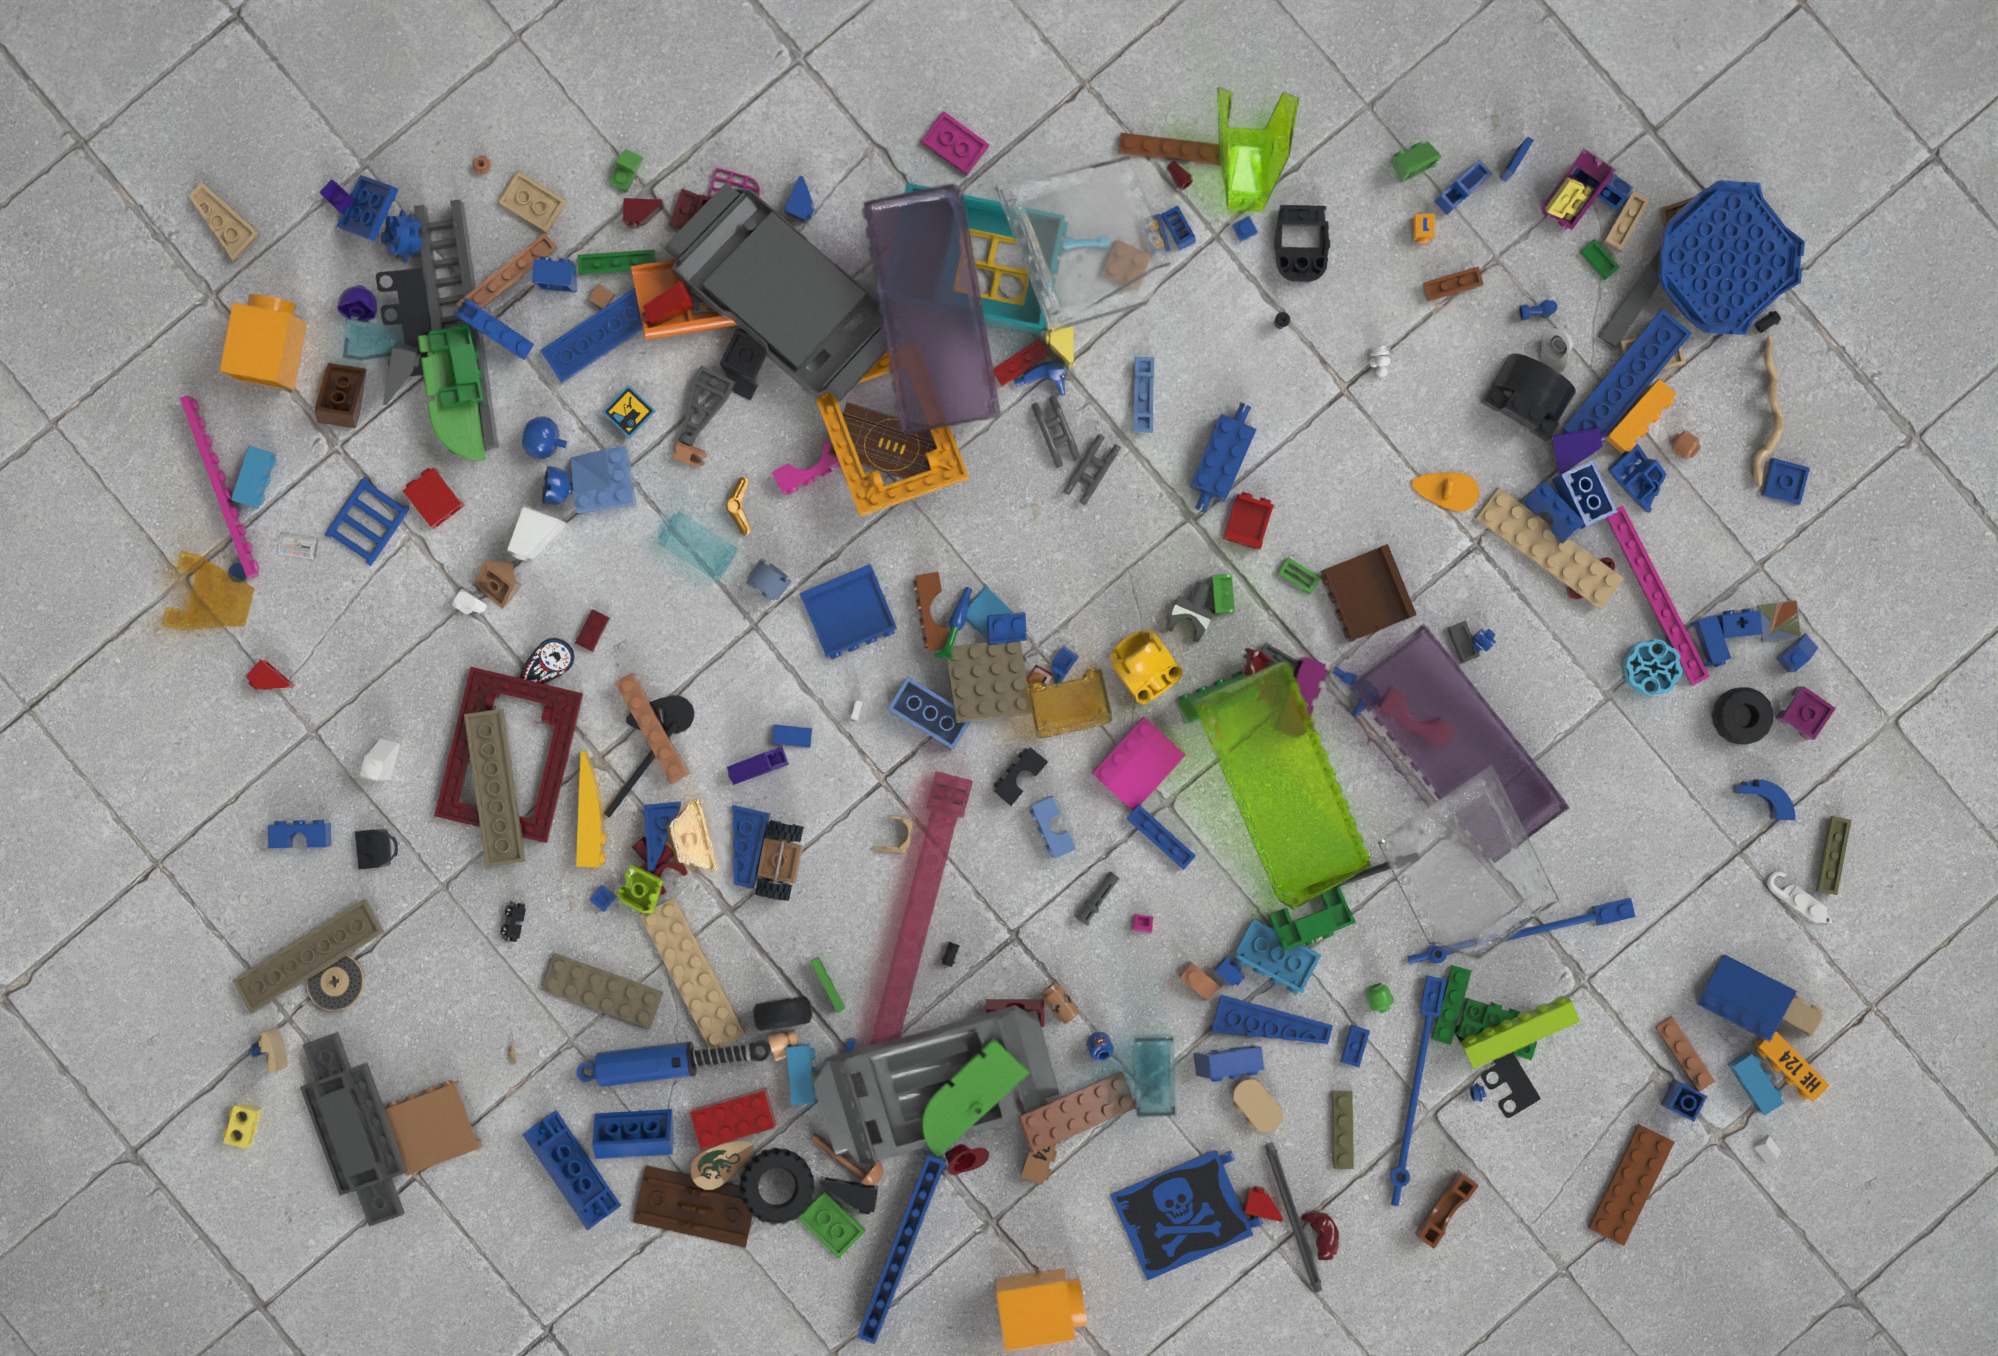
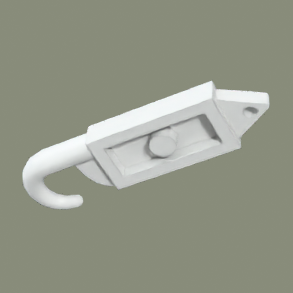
[1767,871,1832,924]

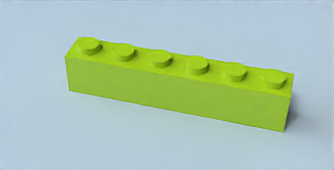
[1460,995,1581,1069]

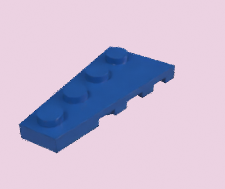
[732,805,771,889]

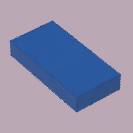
[772,725,812,747]

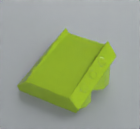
[617,864,663,914]

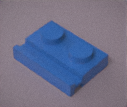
[987,612,1027,644]

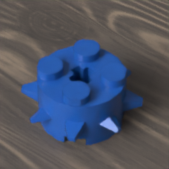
[381,210,422,263]

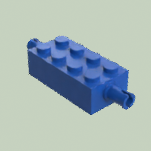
[1189,403,1257,513]

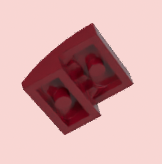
[669,188,711,229]

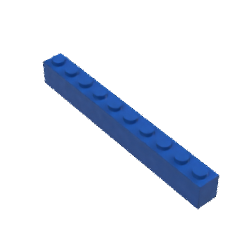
[857,1151,946,1344]

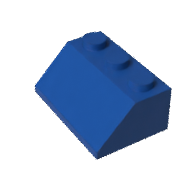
[1552,460,1617,530]

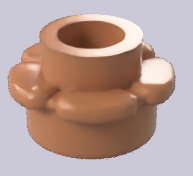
[472,155,491,174]

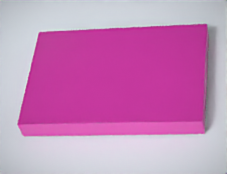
[921,111,990,176]

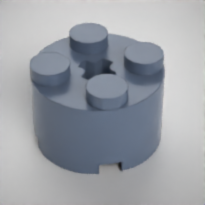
[746,558,792,601]

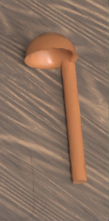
[810,1133,884,1186]

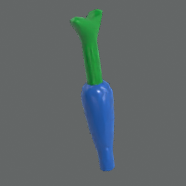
[934,587,972,660]

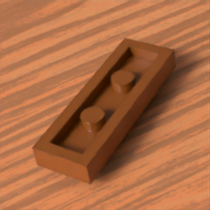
[1422,266,1484,302]

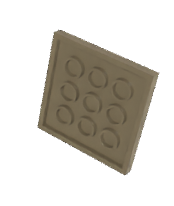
[945,641,1032,723]

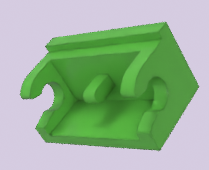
[1211,574,1235,614]

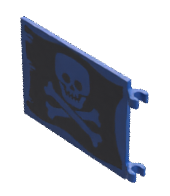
[1110,1150,1263,1281]

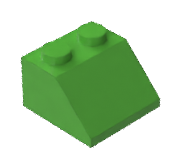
[1391,141,1441,183]

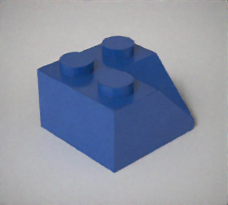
[532,257,577,293]

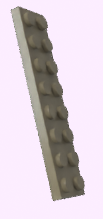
[464,709,526,867]
[233,899,384,1013]

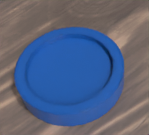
[228,563,247,582]

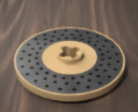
[307,955,364,1011]

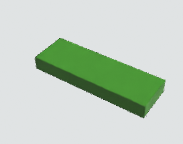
[811,957,845,1013]

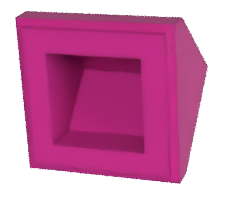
[1132,914,1153,934]

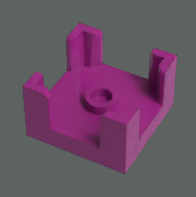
[1775,686,1836,740]

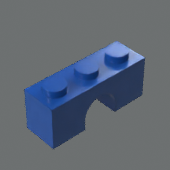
[1524,481,1585,544]
[268,820,331,848]

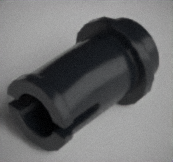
[1755,311,1781,333]
[1274,312,1290,329]
[941,942,960,967]

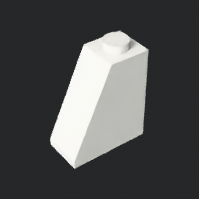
[360,738,400,781]

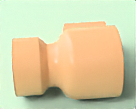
[768,1030,799,1062]

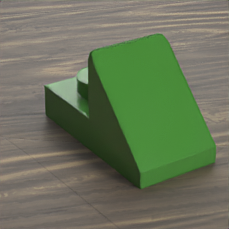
[609,149,643,192]

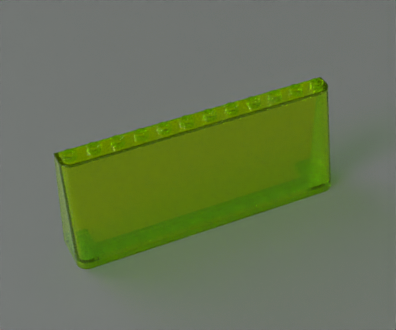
[1194,661,1371,910]

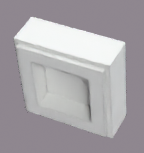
[851,700,864,721]

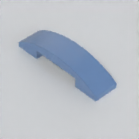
[1134,357,1154,433]

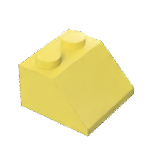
[1046,324,1074,368]

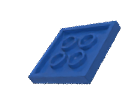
[336,175,399,242]

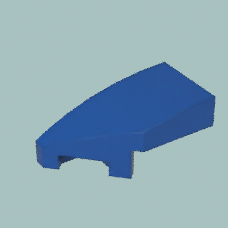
[1051,646,1079,688]

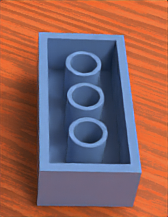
[888,677,970,750]

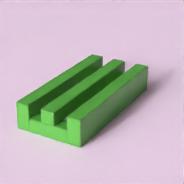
[1278,557,1320,594]

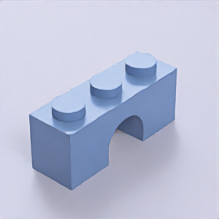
[1029,796,1076,858]

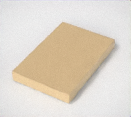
[498,171,567,234]

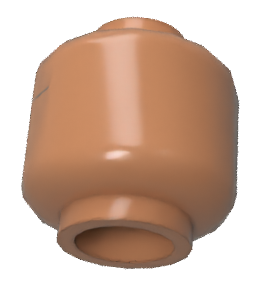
[1671,431,1701,459]

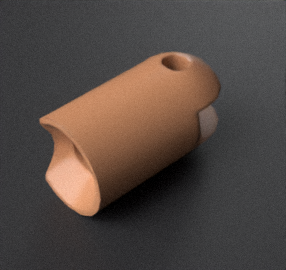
[672,441,707,467]

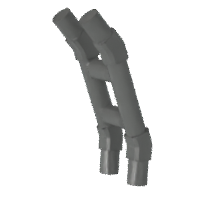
[1031,395,1081,468]
[1063,434,1121,505]

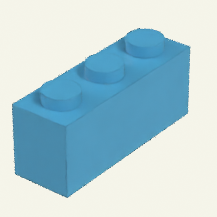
[231,446,277,509]
[786,1043,817,1106]
[1727,1052,1784,1116]

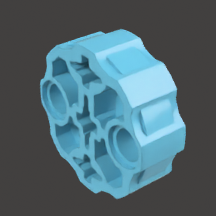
[1622,639,1683,696]

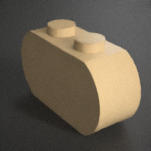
[1232,1077,1283,1132]

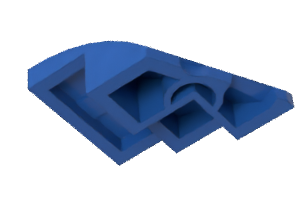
[1608,444,1667,513]

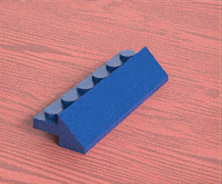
[522,1110,621,1230]

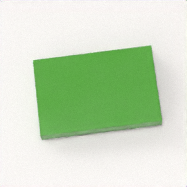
[798,1190,866,1259]

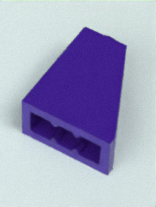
[1552,426,1606,474]
[727,747,789,785]

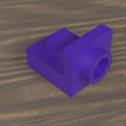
[320,180,354,213]

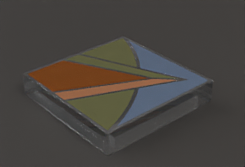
[1757,600,1801,642]

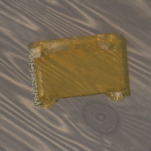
[1026,668,1112,738]

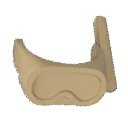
[874,815,912,854]

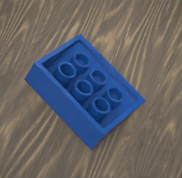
[1697,954,1797,1042]

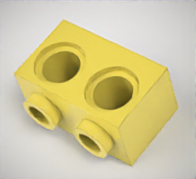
[223,1103,262,1149]

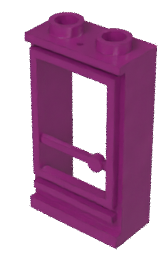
[1540,148,1616,230]

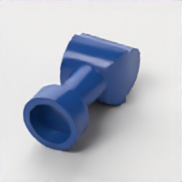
[1519,299,1558,320]

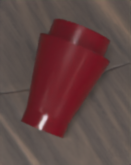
[1166,161,1193,190]

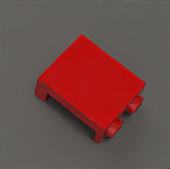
[403,468,465,529]
[1223,492,1274,550]

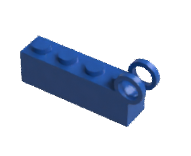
[454,297,534,360]

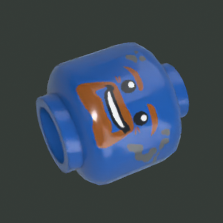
[1086,1032,1114,1061]

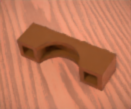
[913,572,949,652]
[1415,1170,1479,1249]

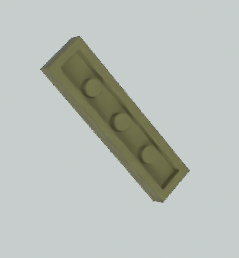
[1816,816,1852,895]
[1332,1090,1354,1169]

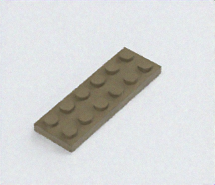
[541,953,664,1029]

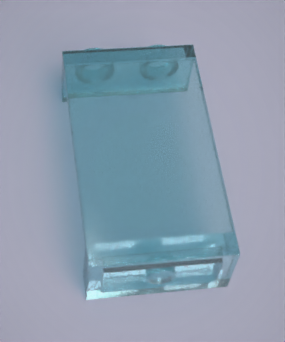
[658,511,739,581]

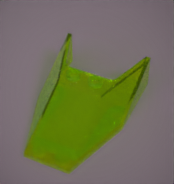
[1217,87,1299,212]

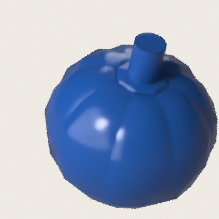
[522,416,567,459]

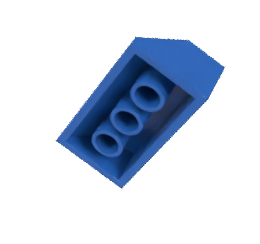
[592,1109,674,1159]

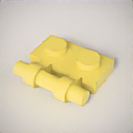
[1545,177,1594,221]

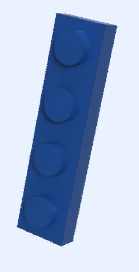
[1126,804,1196,870]

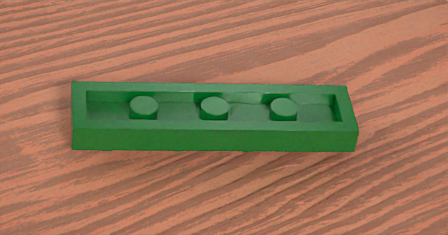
[578,249,656,275]
[1431,965,1472,1045]

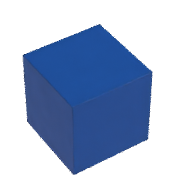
[1661,1079,1708,1122]

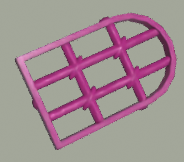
[708,167,760,198]

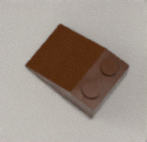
[314,363,367,428]

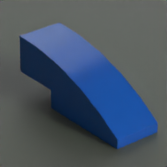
[1434,160,1493,215]

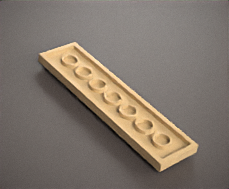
[1476,488,1624,610]
[640,897,746,1049]

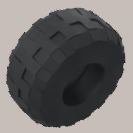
[1712,687,1774,745]
[753,996,812,1031]

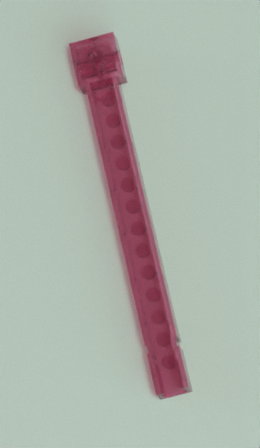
[870,771,973,1045]

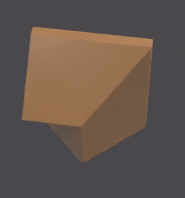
[473,561,522,608]

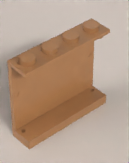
[385,1079,483,1176]

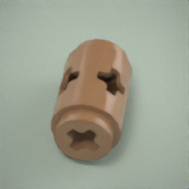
[1041,982,1079,1024]

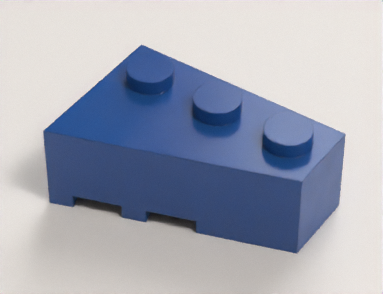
[1193,1045,1264,1082]

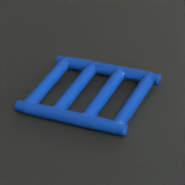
[324,477,410,566]

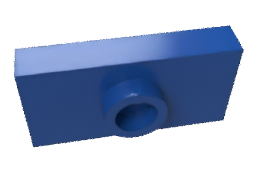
[1340,1025,1370,1067]

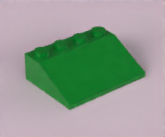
[1175,670,1261,724]

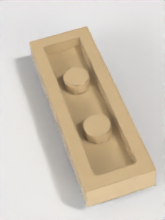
[1604,191,1650,251]

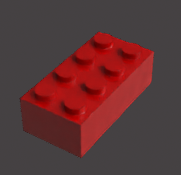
[690,1087,777,1150]

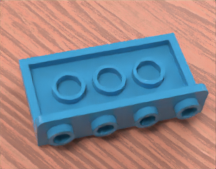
[1233,918,1322,995]

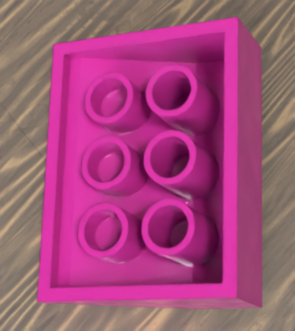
[1092,717,1186,811]

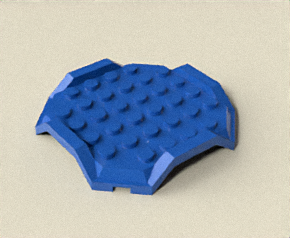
[1658,180,1805,335]

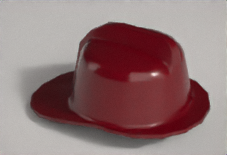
[945,1144,989,1175]

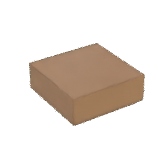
[588,283,615,309]

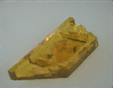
[666,798,718,871]

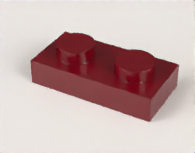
[575,609,610,652]

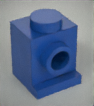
[1214,955,1245,987]

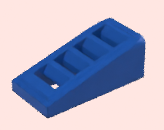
[1161,206,1196,250]

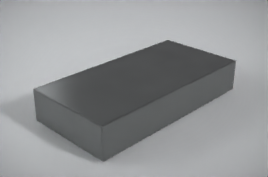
[1447,621,1480,663]

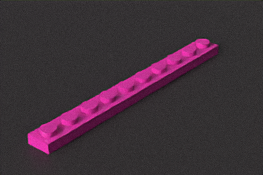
[180,395,260,578]
[1606,506,1710,686]

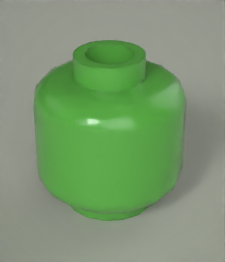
[1365,983,1394,1013]

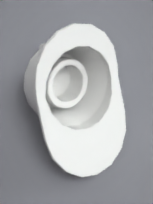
[1541,328,1573,372]

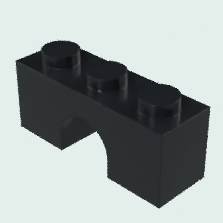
[993,747,1048,806]

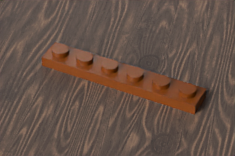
[1119,133,1235,167]

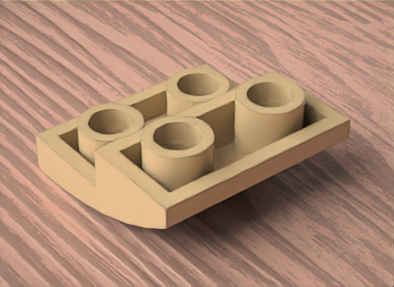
[258,1028,288,1072]

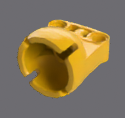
[1109,629,1183,704]

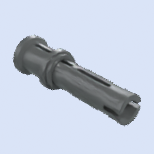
[1074,871,1120,926]

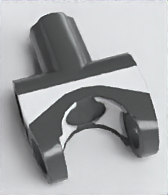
[1167,581,1214,643]

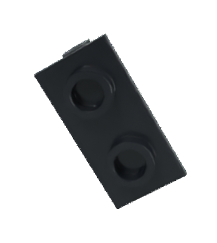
[500,901,526,942]

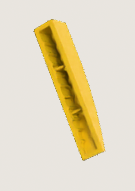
[576,751,607,868]

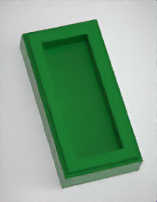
[1579,239,1620,281]

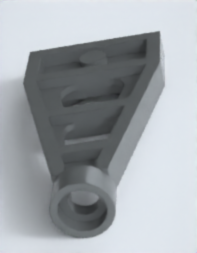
[678,366,736,446]

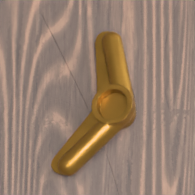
[726,477,751,534]

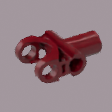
[632,836,688,895]

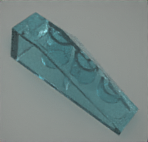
[342,318,405,361]

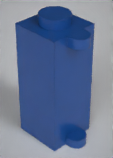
[1690,615,1731,667]

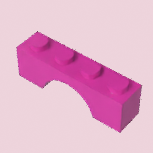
[772,440,841,495]

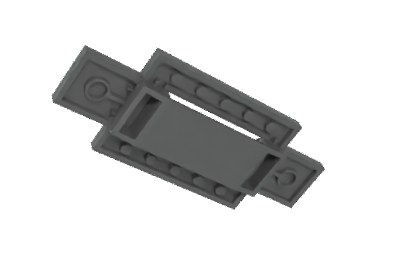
[300,1032,408,1227]

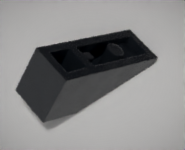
[820,1177,879,1214]

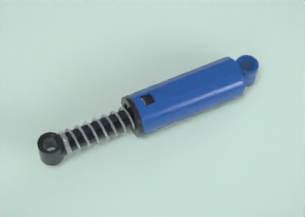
[577,1040,771,1087]

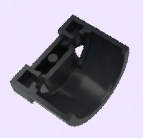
[1481,353,1576,441]

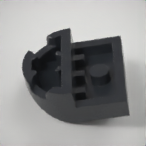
[355,829,398,870]

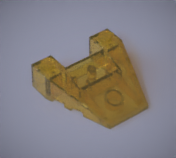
[161,550,255,630]

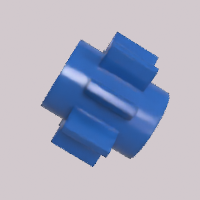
[1472,628,1496,652]

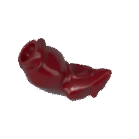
[1301,1210,1339,1260]

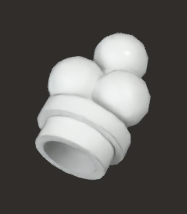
[1369,346,1391,378]

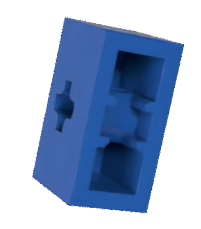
[1717,608,1763,638]

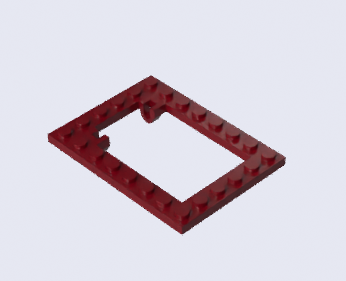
[434,667,584,843]

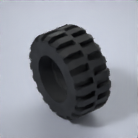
[739,1148,815,1225]

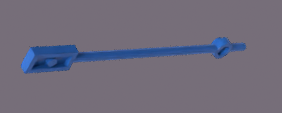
[1408,898,1636,964]
[1390,975,1446,1206]

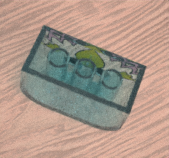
[1132,1034,1176,1117]

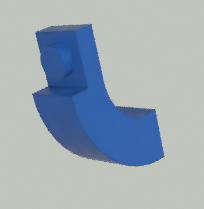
[1734,779,1796,821]

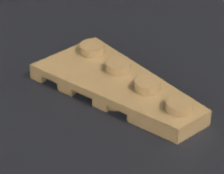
[189,182,260,262]

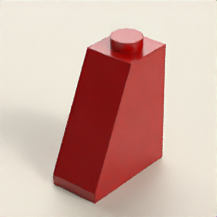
[642,281,695,327]

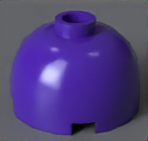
[338,285,377,321]

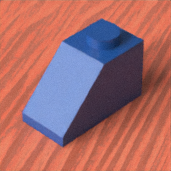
[784,175,815,223]
[1776,633,1818,672]

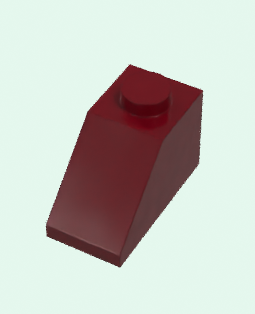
[623,198,665,228]

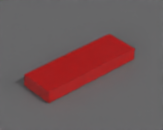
[992,339,1050,387]

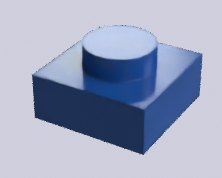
[1232,216,1258,243]
[590,885,617,912]

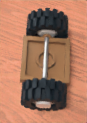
[755,820,804,901]

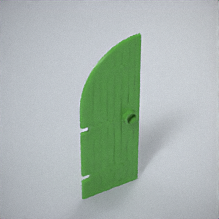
[418,335,486,460]
[922,1039,1029,1158]

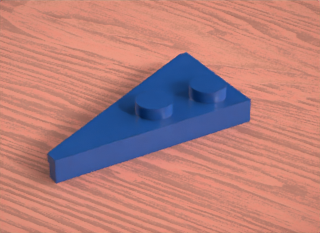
[644,801,682,872]

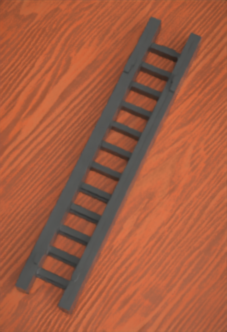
[414,199,499,454]

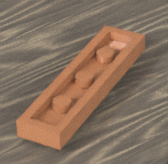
[1655,1016,1715,1092]

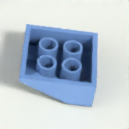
[571,446,637,514]

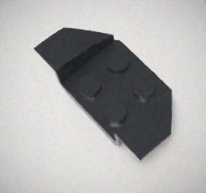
[719,329,766,401]

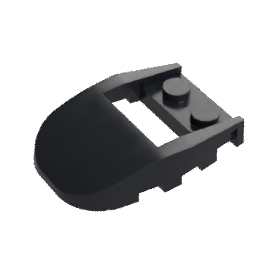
[1274,205,1330,282]

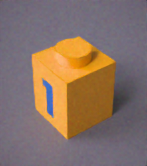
[1412,214,1435,244]

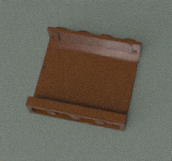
[1320,544,1417,642]

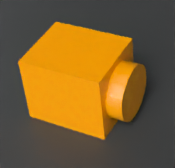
[220,294,307,390]
[996,1268,1087,1351]

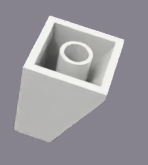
[507,507,566,561]

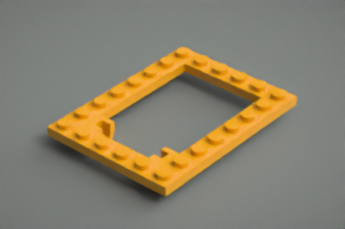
[815,342,969,517]

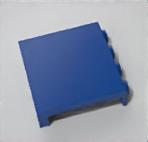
[799,564,898,660]

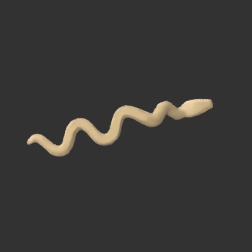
[1753,336,1784,487]

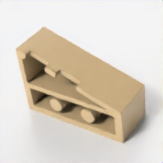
[1782,995,1824,1037]

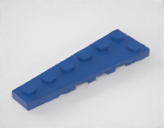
[1211,994,1333,1044]

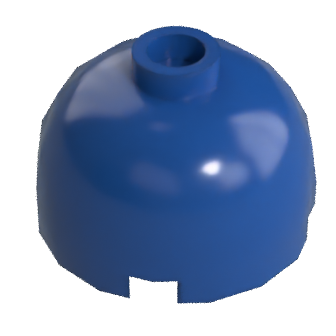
[542,466,573,505]

